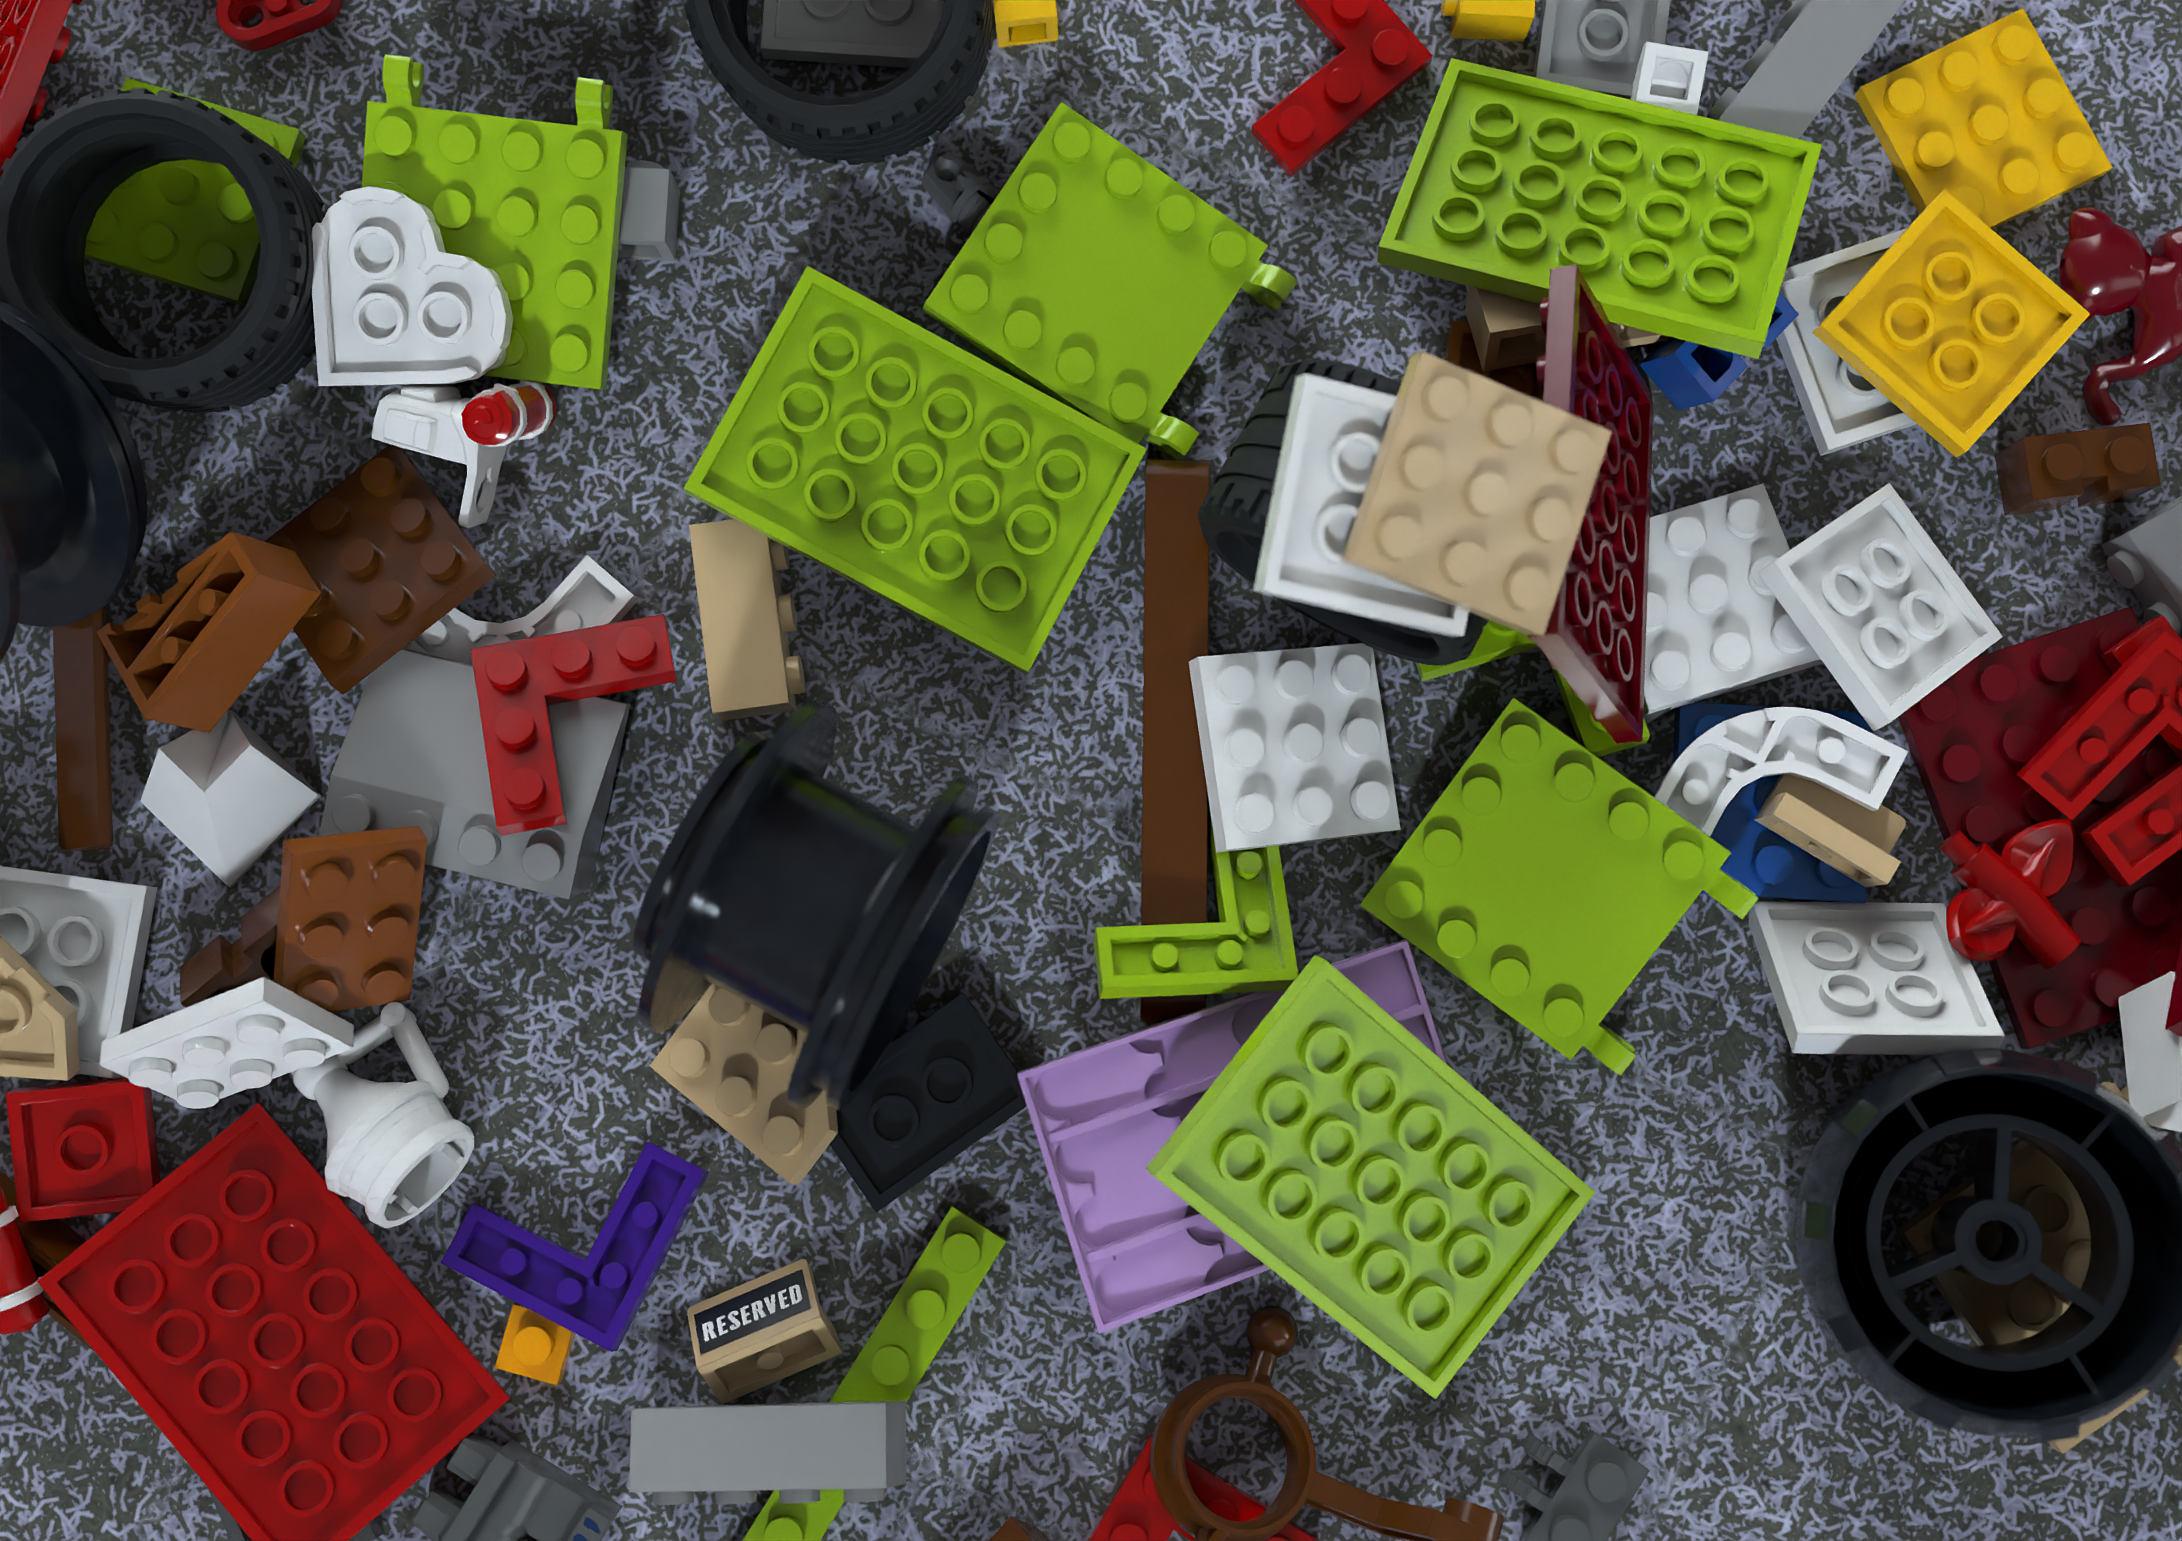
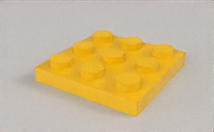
[1854,8,2113,230]
[1812,189,2090,458]

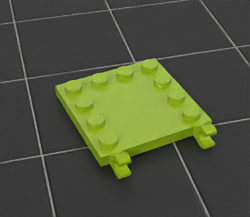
[922,102,1298,460]
[1360,697,1759,1076]

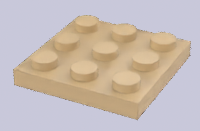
[1341,351,1612,636]

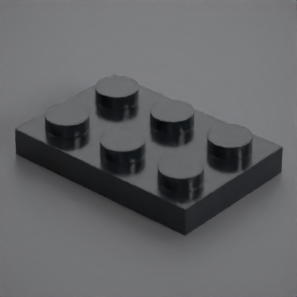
[830,993,1027,1213]

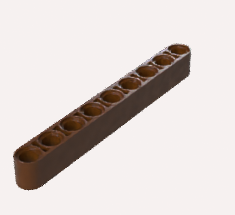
[1140,459,1209,1022]

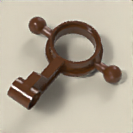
[1150,1306,1504,1541]

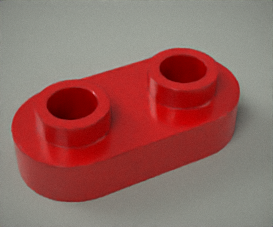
[216,0,343,51]

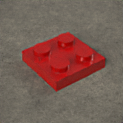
[6,1078,160,1222]

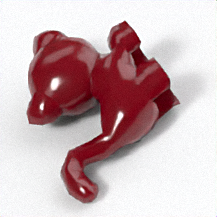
[2058,207,2182,426]

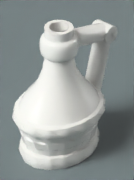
[290,1002,474,1228]

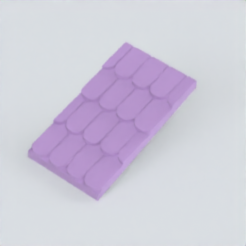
[1017,939,1447,1334]

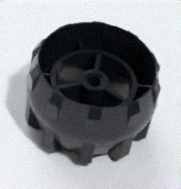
[1787,1049,2182,1443]

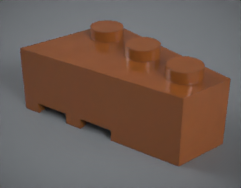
[96,531,321,733]

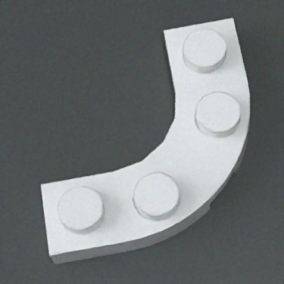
[404,555,639,665]
[1654,707,1909,836]

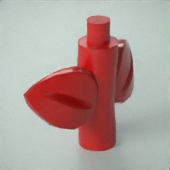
[1939,819,2082,969]

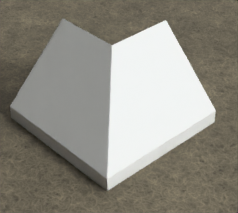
[140,710,321,888]

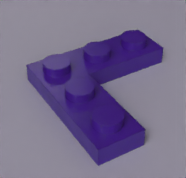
[441,1142,709,1352]

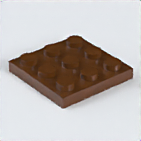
[264,444,496,695]

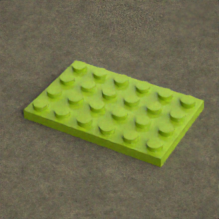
[1377,58,1822,359]
[683,265,1147,675]
[1145,954,1595,1400]

